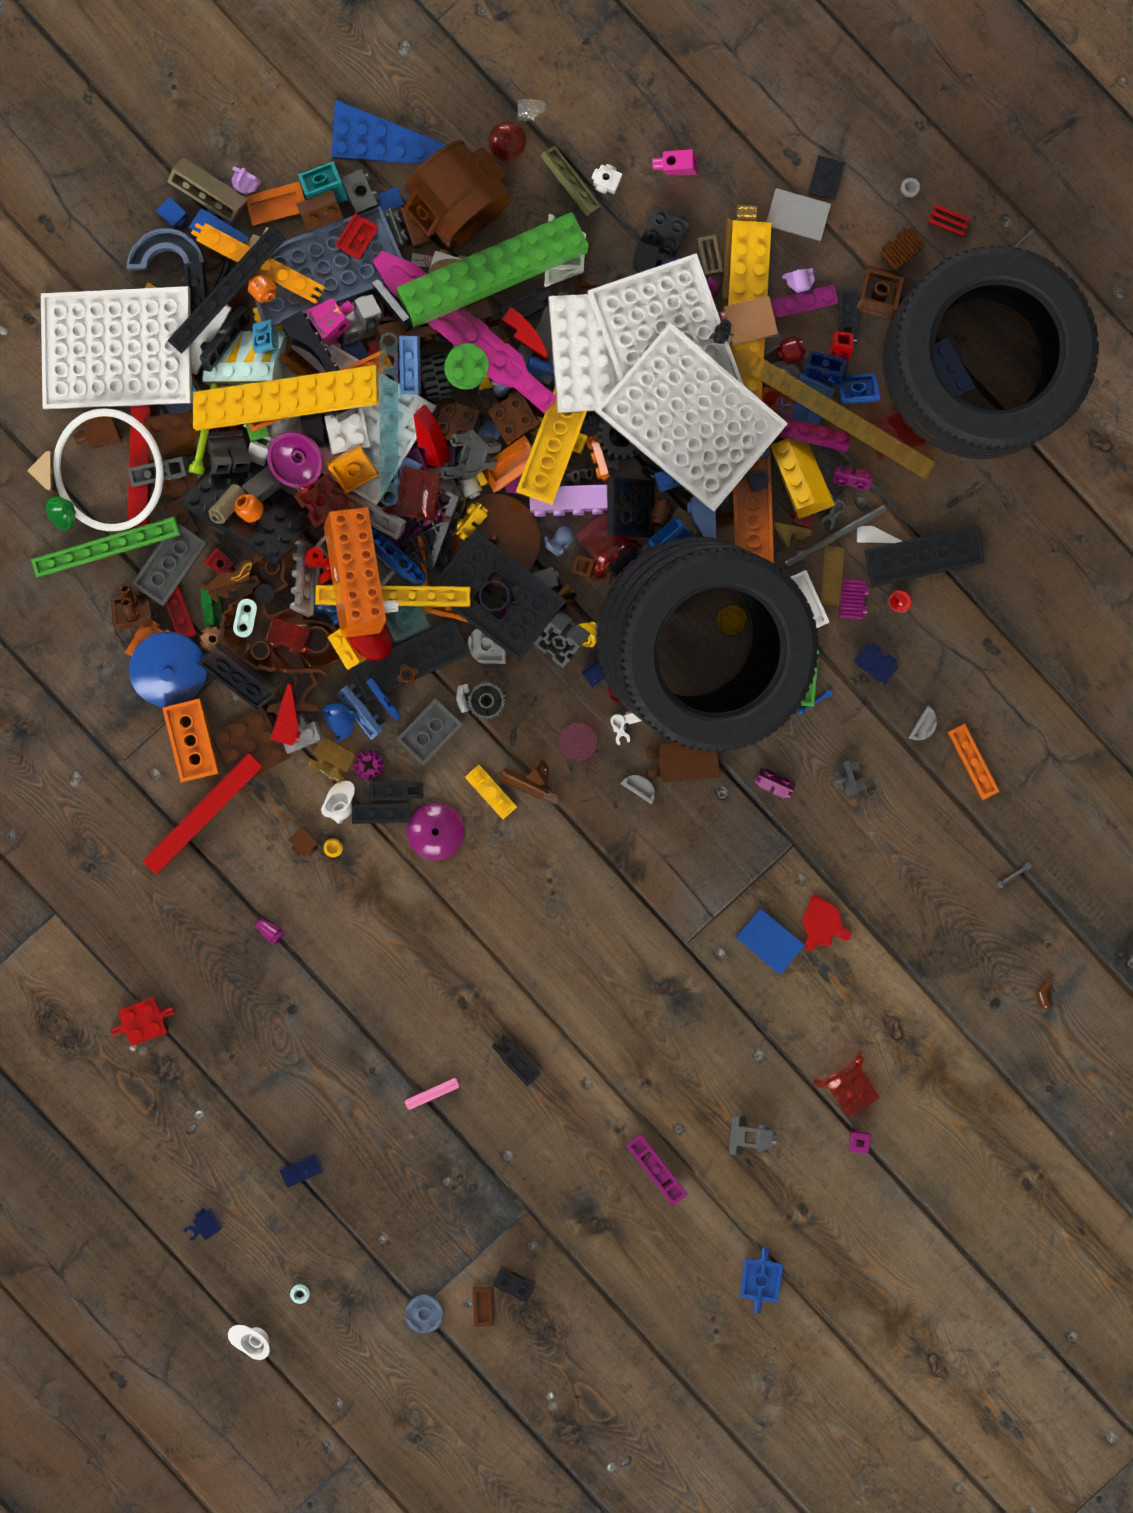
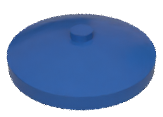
[129,631,207,707]

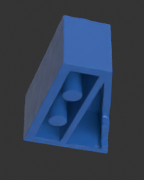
[189,208,249,245]

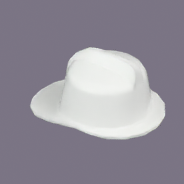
[321,781,355,824]
[228,1325,270,1360]

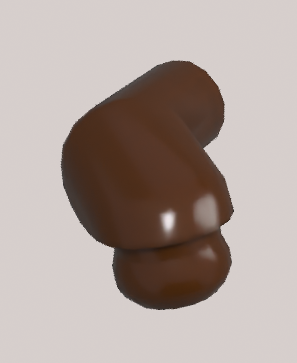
[1036,980,1053,1010]

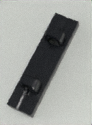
[199,304,250,372]

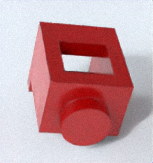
[204,548,236,575]

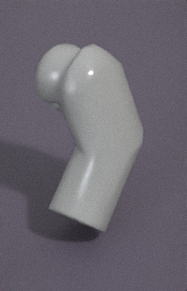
[456,684,471,713]

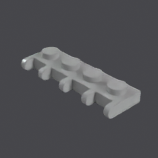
[290,538,315,617]

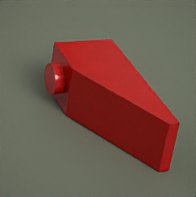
[270,683,301,746]

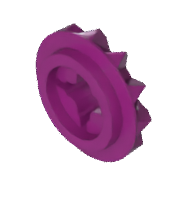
[353,750,384,781]

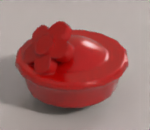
[889,590,912,613]

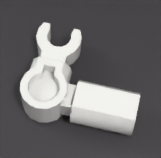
[611,711,642,745]

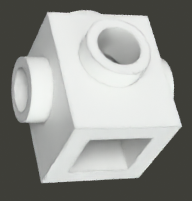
[591,164,622,194]

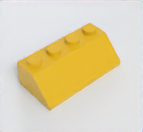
[770,439,835,519]

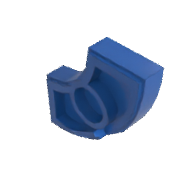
[366,678,401,721]

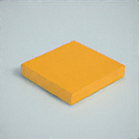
[326,444,380,494]

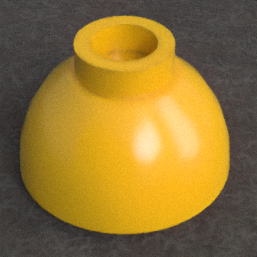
[576,622,598,647]

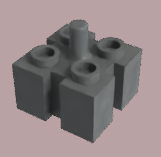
[533,610,590,668]

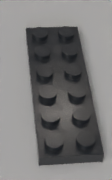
[864,525,985,588]
[350,619,470,703]

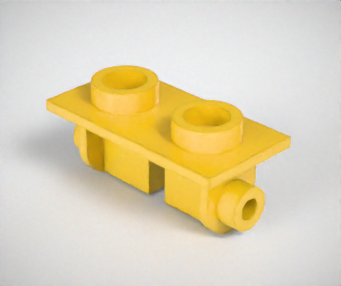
[455,502,488,541]

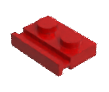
[335,213,379,260]

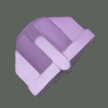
[231,166,262,196]
[782,268,815,293]

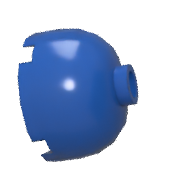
[322,703,357,742]

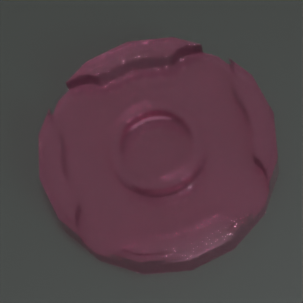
[559,723,597,761]

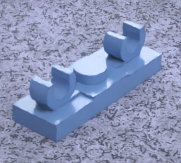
[399,335,421,395]
[336,684,386,740]

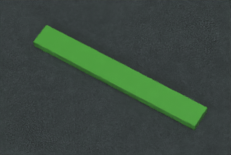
[31,516,181,578]

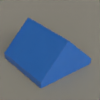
[837,373,880,407]

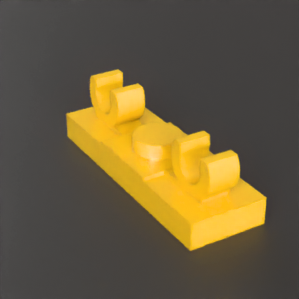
[465,765,517,820]

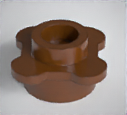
[397,664,419,686]

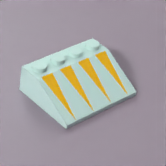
[202,331,287,388]

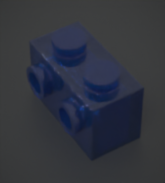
[805,350,848,386]

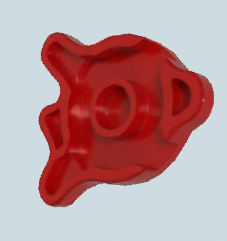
[802,895,851,951]

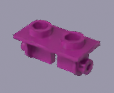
[832,465,873,490]
[755,768,796,799]

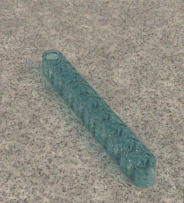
[379,332,398,506]

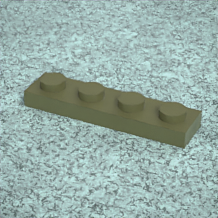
[540,146,602,216]

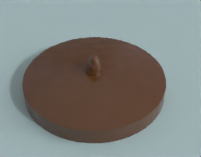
[449,494,541,586]

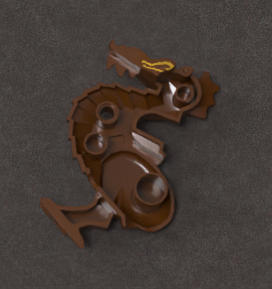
[201,547,341,712]

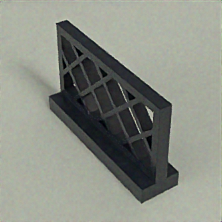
[399,481,467,570]

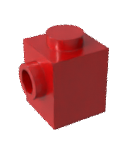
[829,331,853,363]

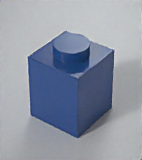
[156,197,188,229]

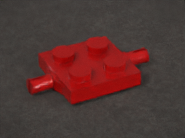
[111,997,175,1046]

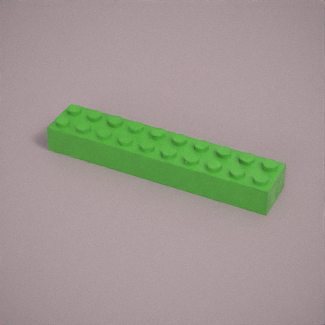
[397,212,589,329]

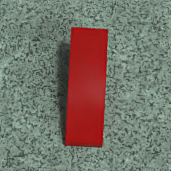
[502,306,549,361]
[413,405,450,468]

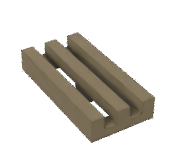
[697,234,724,276]

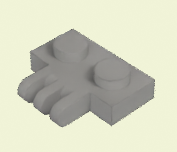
[284,713,323,754]

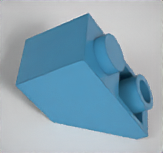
[253,319,279,354]

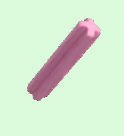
[405,1078,459,1110]

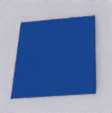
[377,187,404,212]

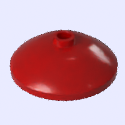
[348,621,393,661]

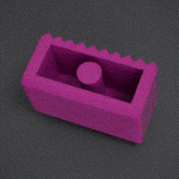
[839,579,869,620]

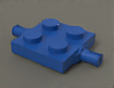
[739,1247,783,1314]

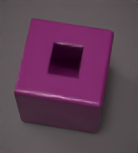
[848,1131,871,1154]

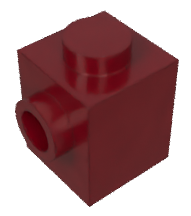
[790,509,818,530]

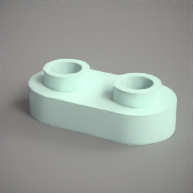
[233,599,257,637]

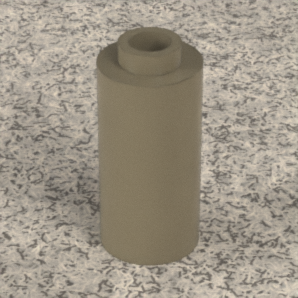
[209,484,246,524]

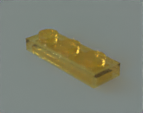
[821,546,844,605]

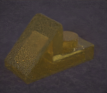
[773,522,812,549]

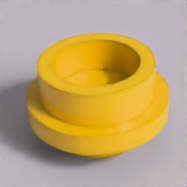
[324,838,343,857]

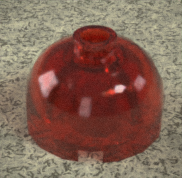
[488,122,526,161]

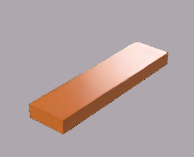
[947,723,1000,800]

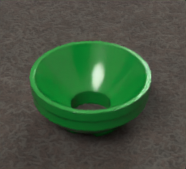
[46,496,76,530]

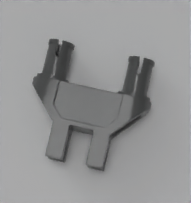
[442,430,502,481]

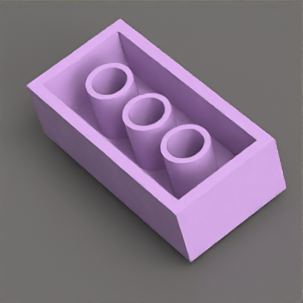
[530,485,607,517]

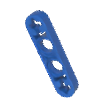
[372,528,426,586]

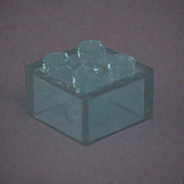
[385,606,432,643]

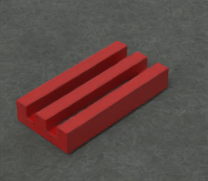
[928,204,971,237]

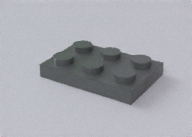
[396,698,463,766]

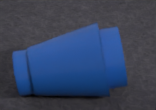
[526,356,554,376]

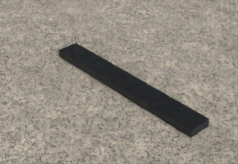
[167,225,286,354]

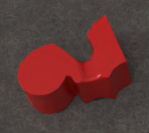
[303,547,332,585]

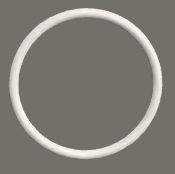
[53,409,164,532]

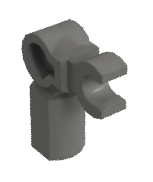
[820,494,846,530]

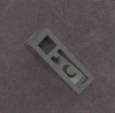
[127,456,192,487]

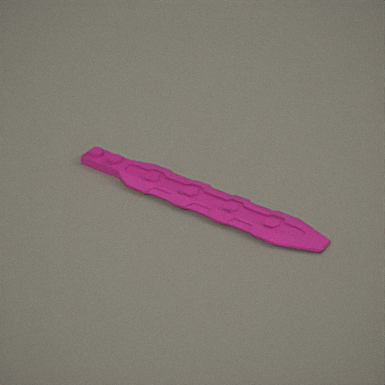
[373,251,557,413]

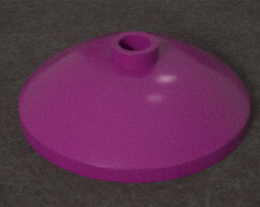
[267,431,323,488]
[407,803,465,860]

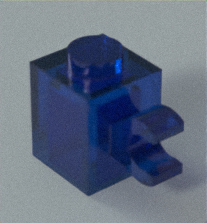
[184,1208,223,1241]

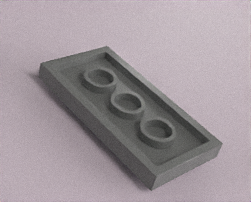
[132,523,208,606]

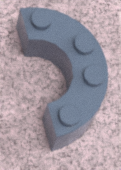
[127,228,206,271]

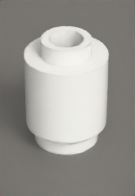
[457,476,483,500]

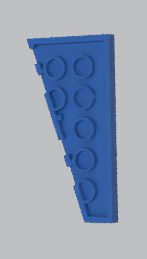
[331,100,446,164]

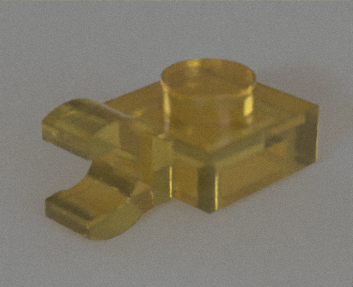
[668,507,699,537]

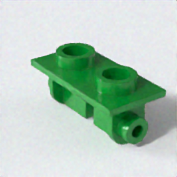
[200,588,222,626]

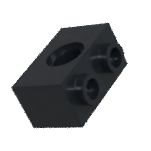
[492,1265,536,1303]

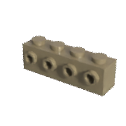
[167,157,248,223]

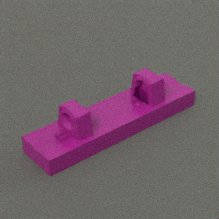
[626,1133,688,1206]

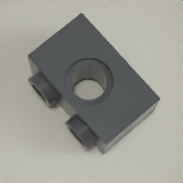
[340,169,380,214]

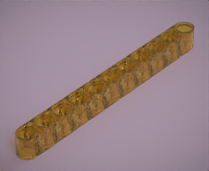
[749,357,937,480]

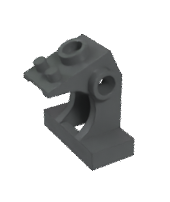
[729,1115,776,1155]

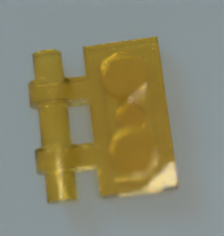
[307,736,356,783]

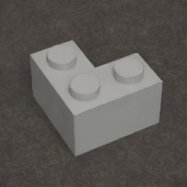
[340,294,382,345]

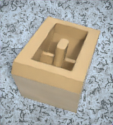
[27,451,54,491]

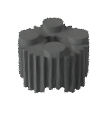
[467,682,506,720]

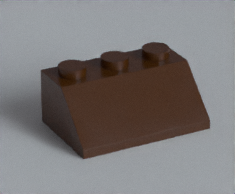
[143,411,207,462]

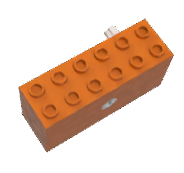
[324,507,398,638]

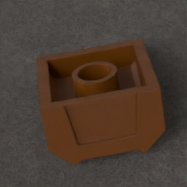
[857,267,904,319]

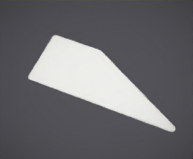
[857,526,902,543]

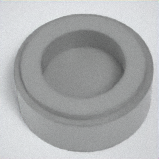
[900,178,920,198]

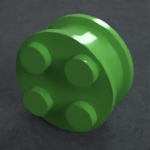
[444,343,489,389]

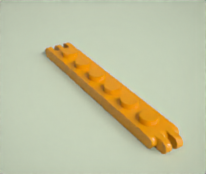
[191,223,325,304]

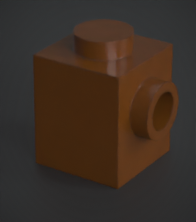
[288,826,319,856]

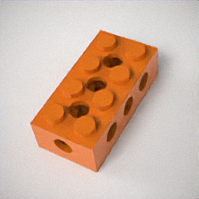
[162,698,220,783]

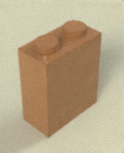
[721,296,778,346]

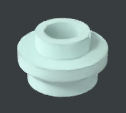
[290,1284,310,1304]

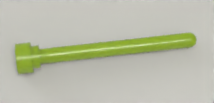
[188,383,218,475]

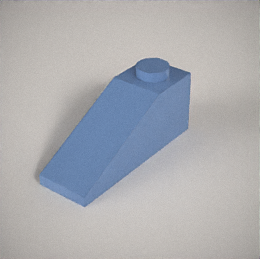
[687,497,716,539]

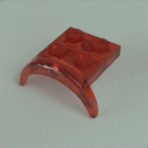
[383,467,441,521]
[575,512,642,580]
[813,1051,880,1118]

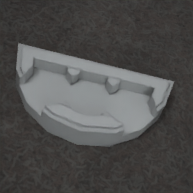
[908,705,937,740]
[620,775,655,804]

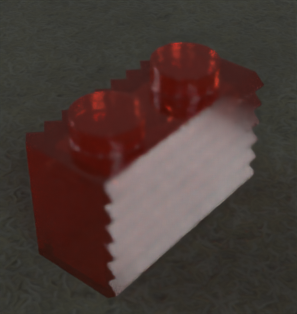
[265,618,312,654]

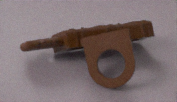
[500,760,561,804]

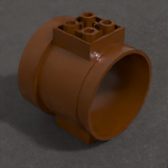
[404,140,512,249]

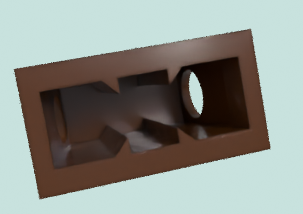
[73,407,123,449]

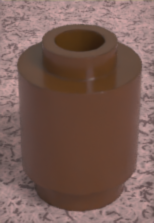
[650,498,673,528]

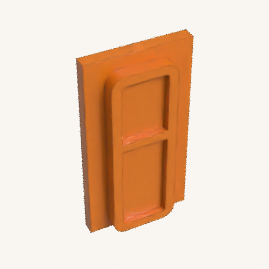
[245,181,305,226]
[482,435,533,493]

